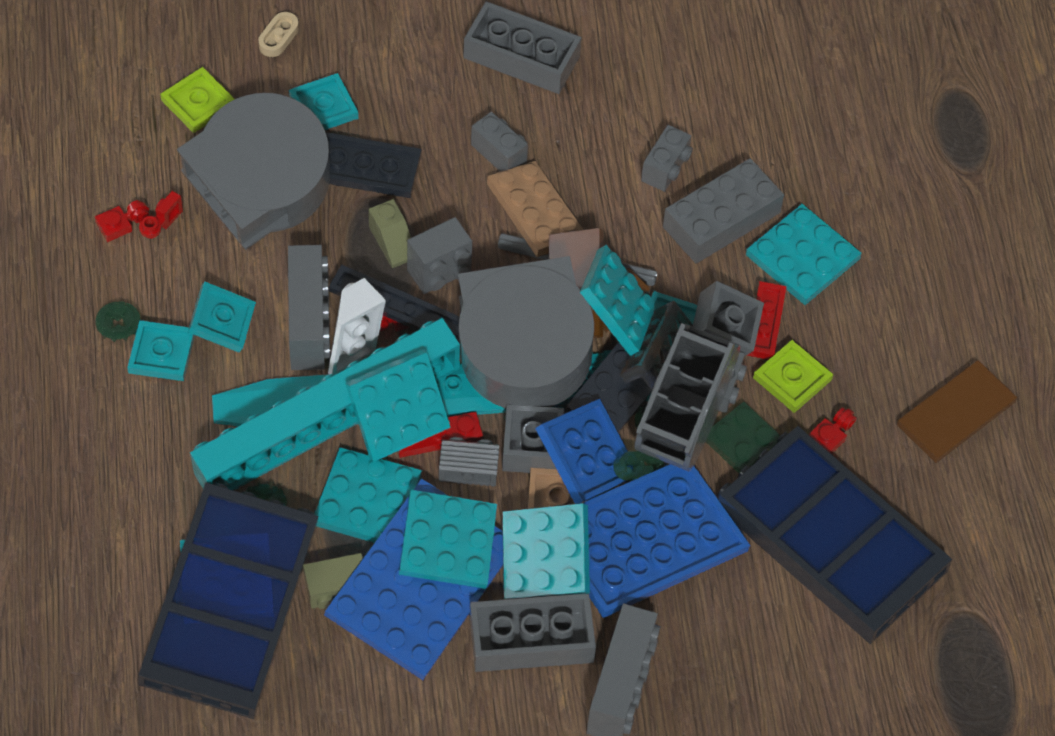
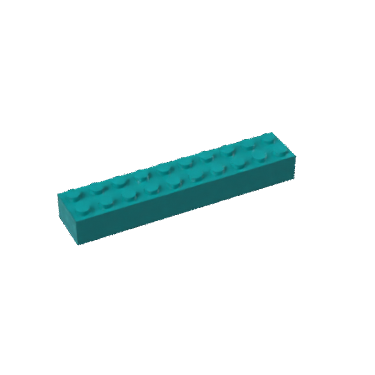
[190,318,460,502]

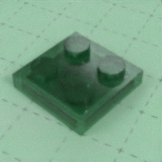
[706,402,781,473]

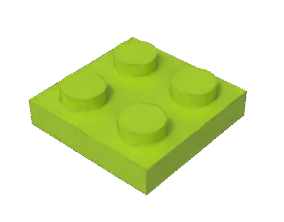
[160,67,235,133]
[753,340,833,413]

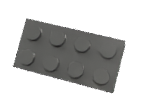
[464,2,582,94]
[663,158,784,264]
[288,245,330,370]
[470,594,596,672]
[586,604,661,736]

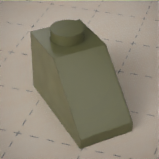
[369,200,411,268]
[303,553,362,609]

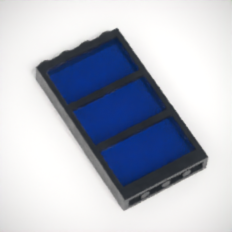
[718,426,952,644]
[138,483,319,719]

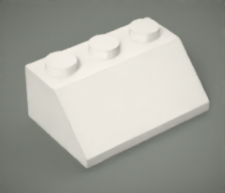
[328,278,386,375]

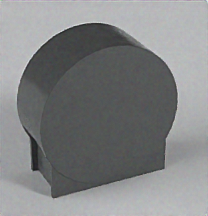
[177,93,331,250]
[458,256,594,408]
[635,323,740,472]

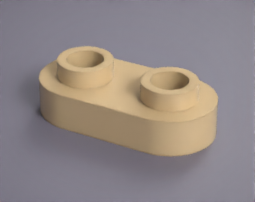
[258,12,299,57]

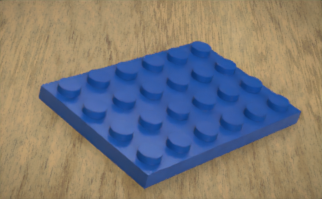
[581,464,750,618]
[324,479,504,680]

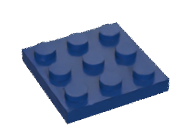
[535,399,640,504]

